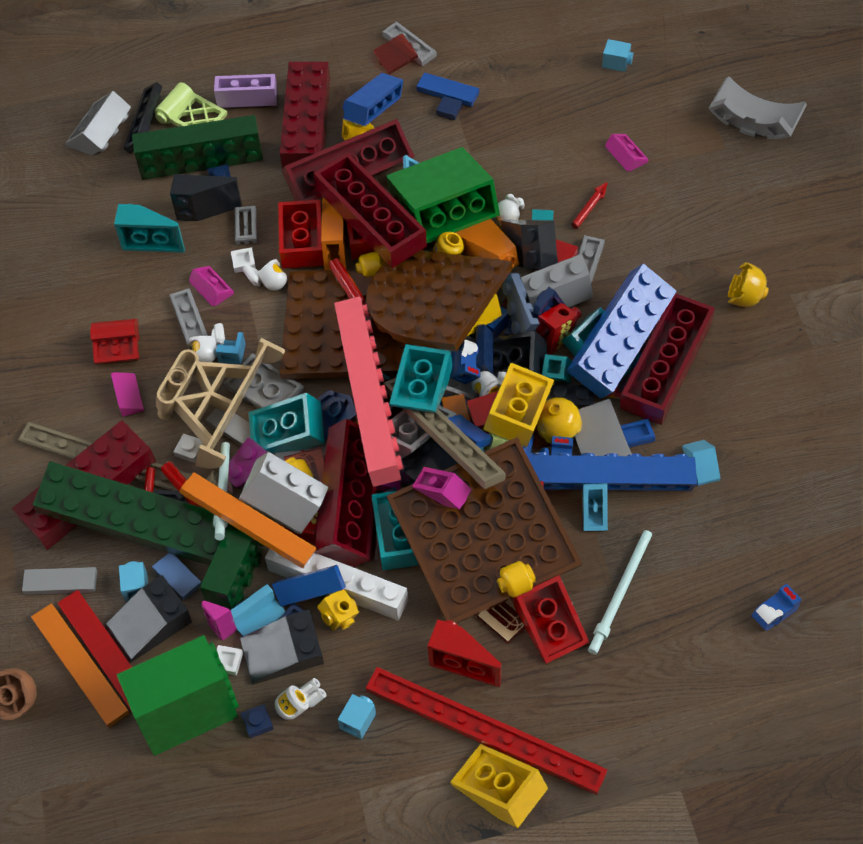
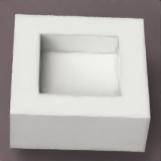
[231,247,256,273]
[174,434,204,463]
[217,645,243,676]

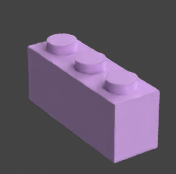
[214,74,278,108]

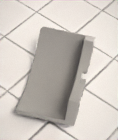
[708,76,807,139]

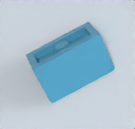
[231,584,286,637]

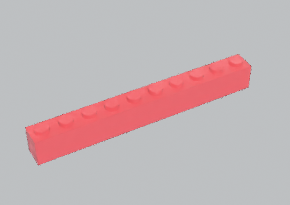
[334,296,403,487]

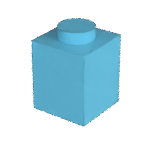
[602,39,634,72]
[119,561,148,602]
[338,694,376,740]

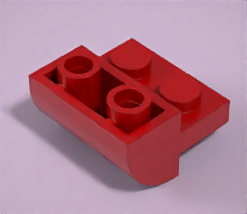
[90,318,140,365]

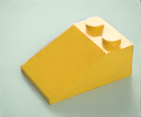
[483,363,554,447]
[450,744,548,828]

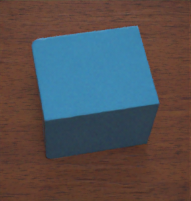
[216,332,246,365]

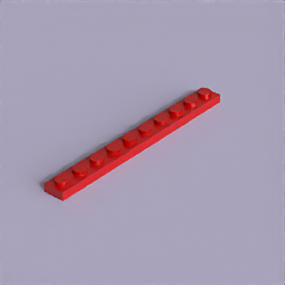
[366,667,608,795]

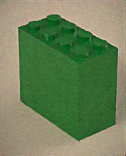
[386,147,500,243]
[117,635,239,756]

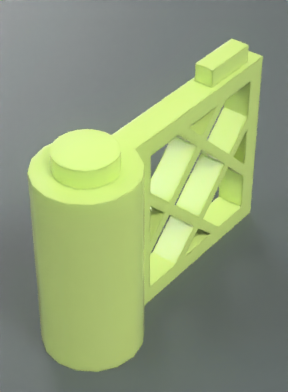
[154,83,227,127]

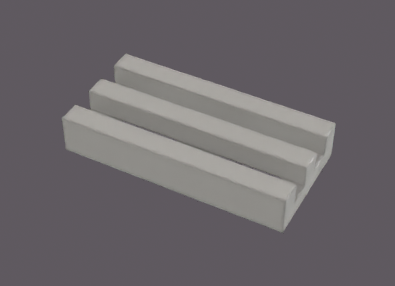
[235,206,257,245]

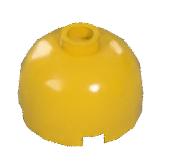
[728,262,768,308]
[536,397,582,444]

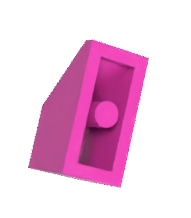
[412,467,472,510]

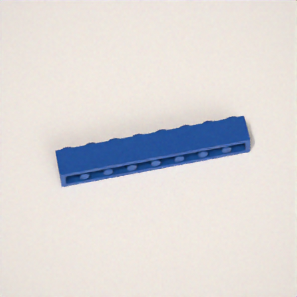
[527,452,697,491]

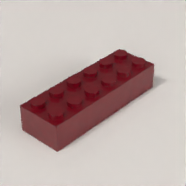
[280,62,330,170]
[282,119,415,201]
[314,153,427,268]
[619,293,715,425]
[315,418,377,568]
[12,420,156,550]

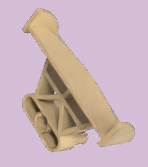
[156,338,285,469]

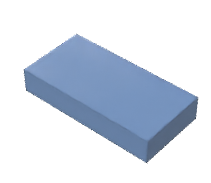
[152,553,202,601]

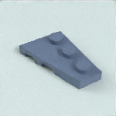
[503,273,539,334]

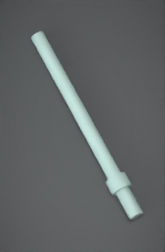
[213,442,230,540]
[588,530,652,655]

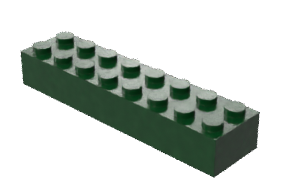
[33,461,226,566]

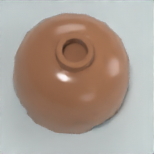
[0,668,37,720]

